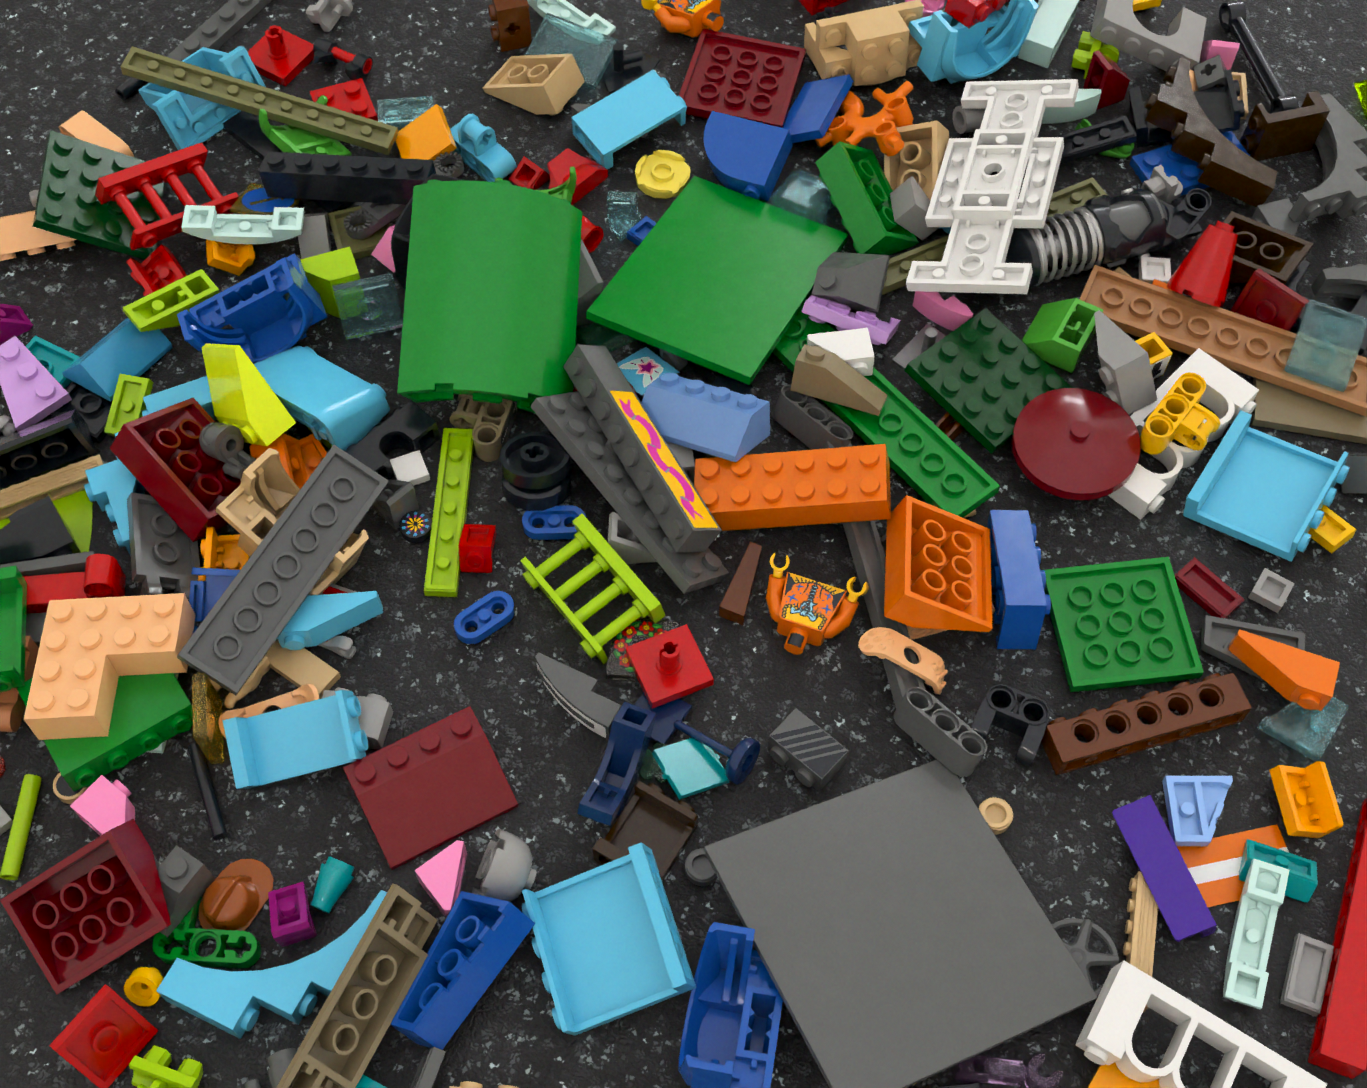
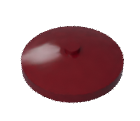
[1012,388,1141,500]

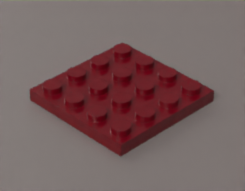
[679,29,806,128]

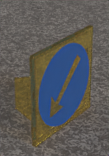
[230,183,301,215]

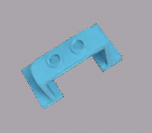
[138,46,266,150]

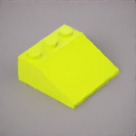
[201,343,296,446]

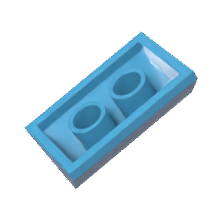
[62,318,173,402]

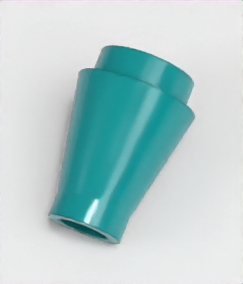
[310,857,355,914]

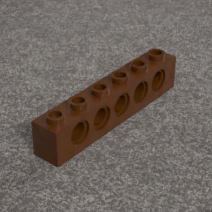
[1041,672,1252,776]

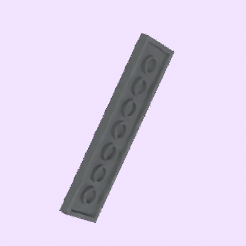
[530,391,729,594]
[177,445,389,696]

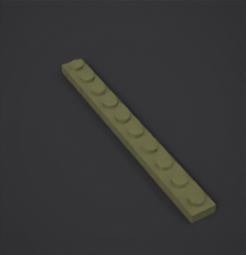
[120,46,398,155]
[882,177,1107,295]

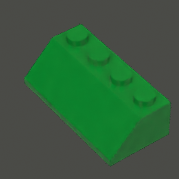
[815,141,919,255]

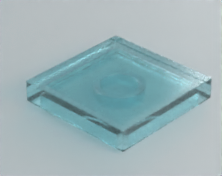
[332,273,403,340]

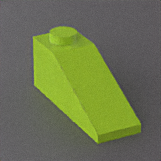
[123,269,219,332]

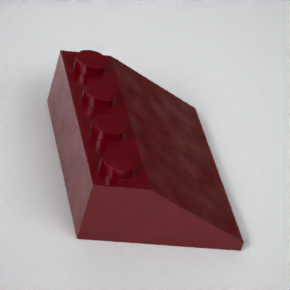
[110,398,241,542]
[343,706,519,870]
[0,819,171,995]

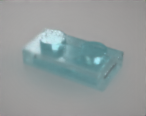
[377,96,434,127]

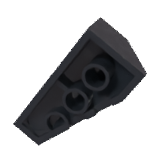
[0,496,81,565]

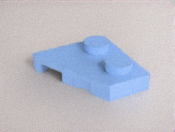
[1162,776,1233,846]

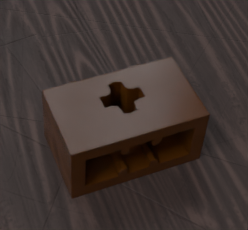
[488,0,532,52]

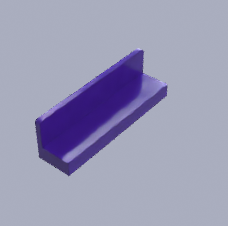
[1112,795,1217,942]

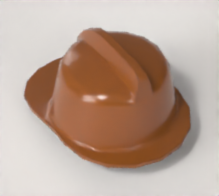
[199,858,274,931]

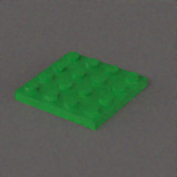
[1044,557,1204,692]

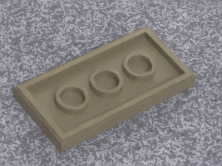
[1251,377,1367,444]

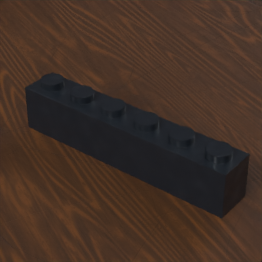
[258,151,436,205]

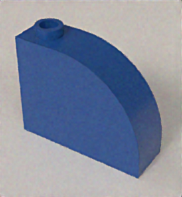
[703,111,793,201]

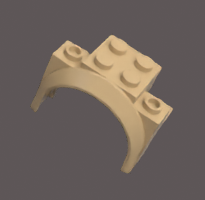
[804,0,924,86]
[216,448,369,595]

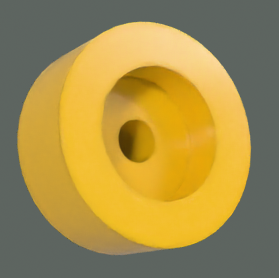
[124,967,163,1007]

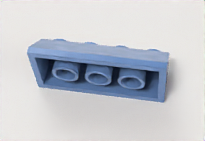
[641,373,770,462]

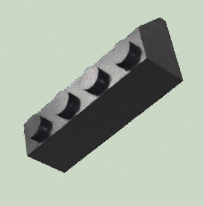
[0,409,97,490]

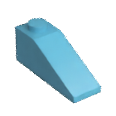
[277,591,383,650]

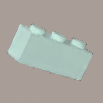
[1018,0,1080,68]

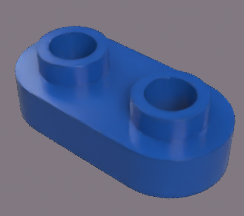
[522,505,586,540]
[454,591,515,644]

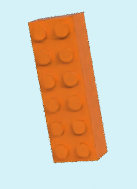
[694,444,891,531]

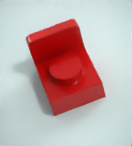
[458,524,496,573]

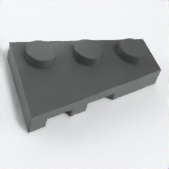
[1200,615,1305,680]

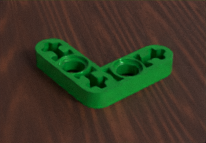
[153,897,261,968]

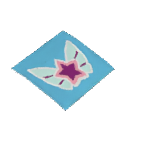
[617,347,680,396]

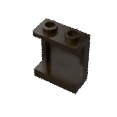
[1240,91,1330,161]
[592,781,698,882]

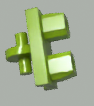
[1071,31,1120,79]
[129,1045,203,1088]

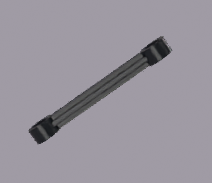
[1219,0,1299,114]

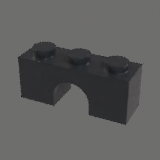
[345,400,440,479]

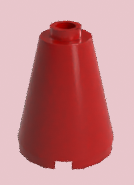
[1167,220,1238,307]

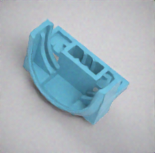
[908,0,1039,84]

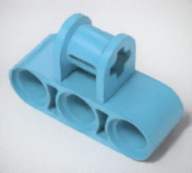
[450,113,517,182]

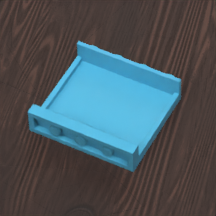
[1183,410,1350,562]
[522,842,696,1036]

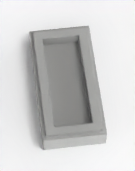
[1280,933,1334,1017]

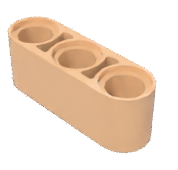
[59,110,134,157]

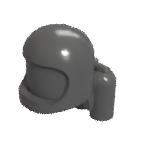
[199,422,256,480]

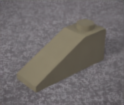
[790,344,887,416]

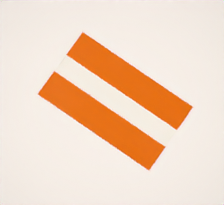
[1177,824,1289,907]

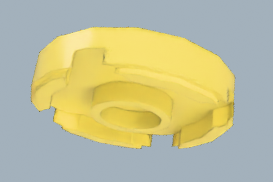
[635,150,691,199]

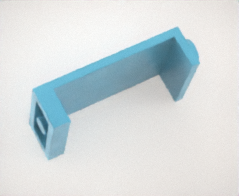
[571,69,687,169]
[223,690,368,789]

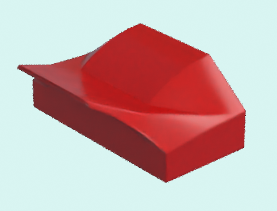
[547,148,608,205]

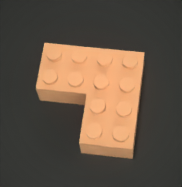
[24,593,196,740]

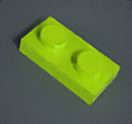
[104,374,153,436]

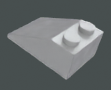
[1094,310,1157,415]

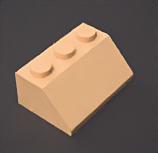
[0,210,76,261]

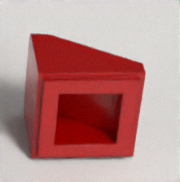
[508,156,550,190]

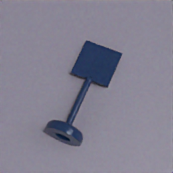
[634,692,760,785]

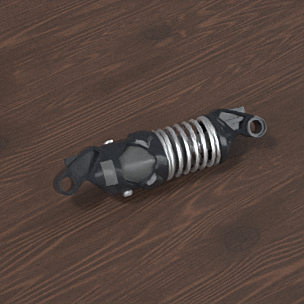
[986,188,1212,297]

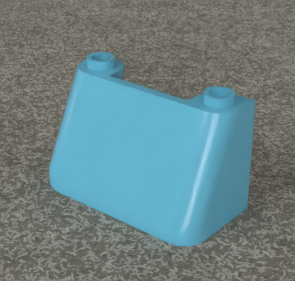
[254,346,390,451]

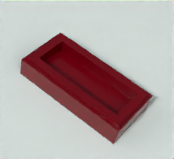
[1174,557,1245,619]

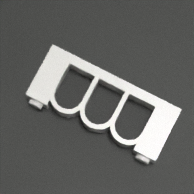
[1108,348,1259,520]
[1075,960,1327,1088]

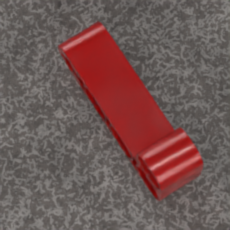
[23,554,126,614]

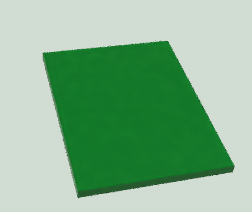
[586,176,848,385]

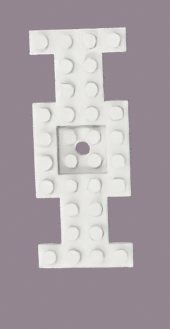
[906,79,1079,294]

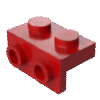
[126,244,187,296]

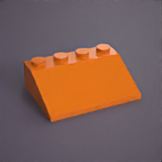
[884,495,993,632]

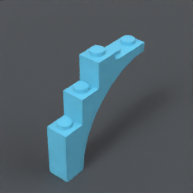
[84,376,217,556]
[156,890,387,1039]

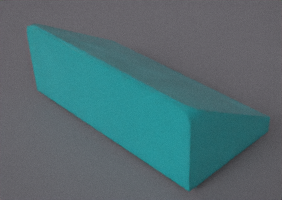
[1239,839,1318,902]

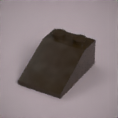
[1224,211,1313,285]

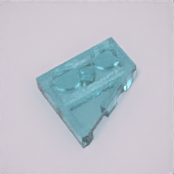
[1257,697,1349,762]

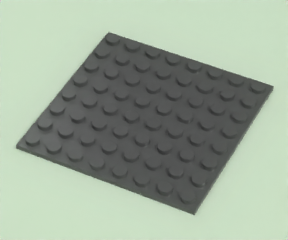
[703,760,1098,1088]

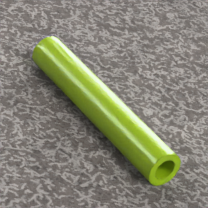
[0,774,42,880]

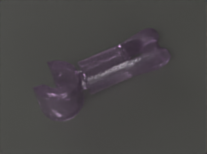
[955,1053,1063,1088]

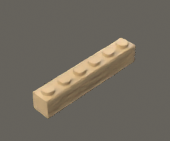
[0,454,104,520]
[1123,871,1158,1012]

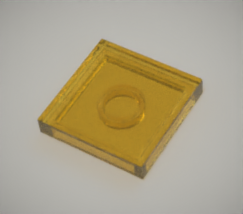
[192,673,224,765]

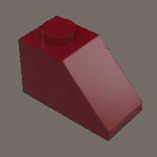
[1083,50,1130,110]

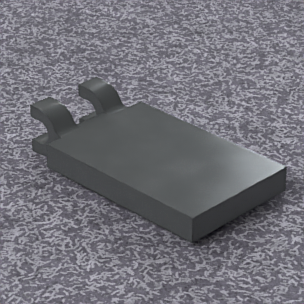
[127,492,200,601]

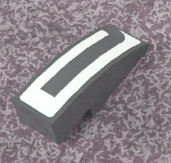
[535,652,621,740]

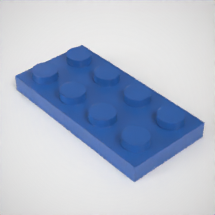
[1129,131,1250,196]

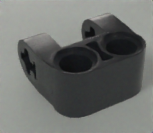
[971,684,1050,767]

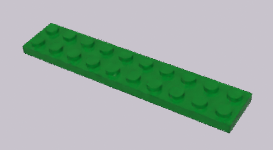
[773,307,1000,518]

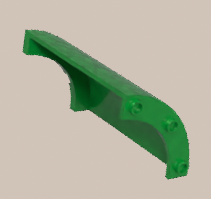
[397,179,582,414]

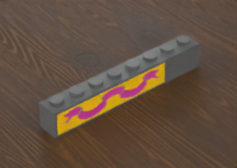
[563,344,722,552]

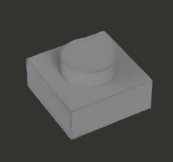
[1248,568,1295,613]

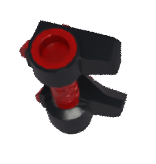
[313,37,373,80]

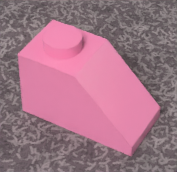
[70,775,135,836]

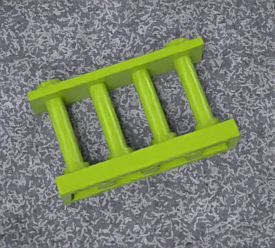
[520,514,665,665]

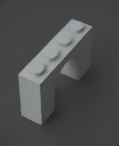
[1090,0,1207,71]

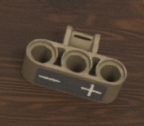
[450,394,518,462]

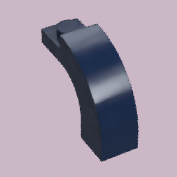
[577,702,656,826]

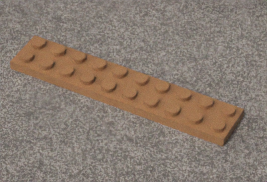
[1080,264,1367,417]

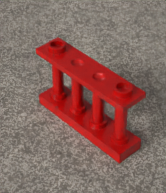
[95,142,239,250]

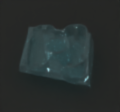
[769,169,834,225]

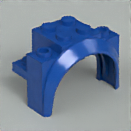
[177,253,327,364]
[678,922,783,1088]

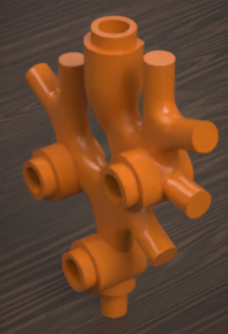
[815,81,914,156]

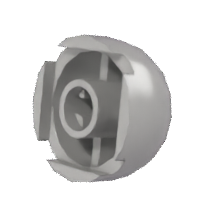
[472,829,537,902]

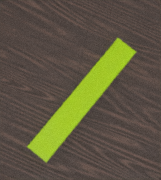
[424,428,474,597]

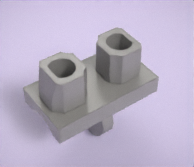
[306,0,353,32]
[1141,165,1183,204]

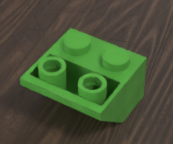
[1022,298,1103,373]

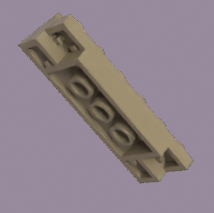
[276,883,437,1088]

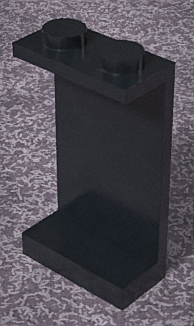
[1129,69,1245,148]

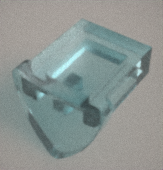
[607,191,642,240]

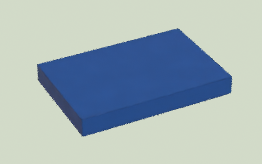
[783,74,854,143]

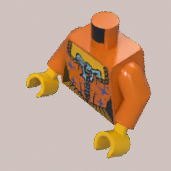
[641,0,724,38]
[766,553,869,655]

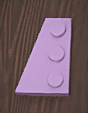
[802,295,901,345]
[0,336,72,432]

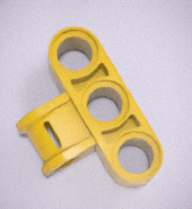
[1140,372,1221,454]

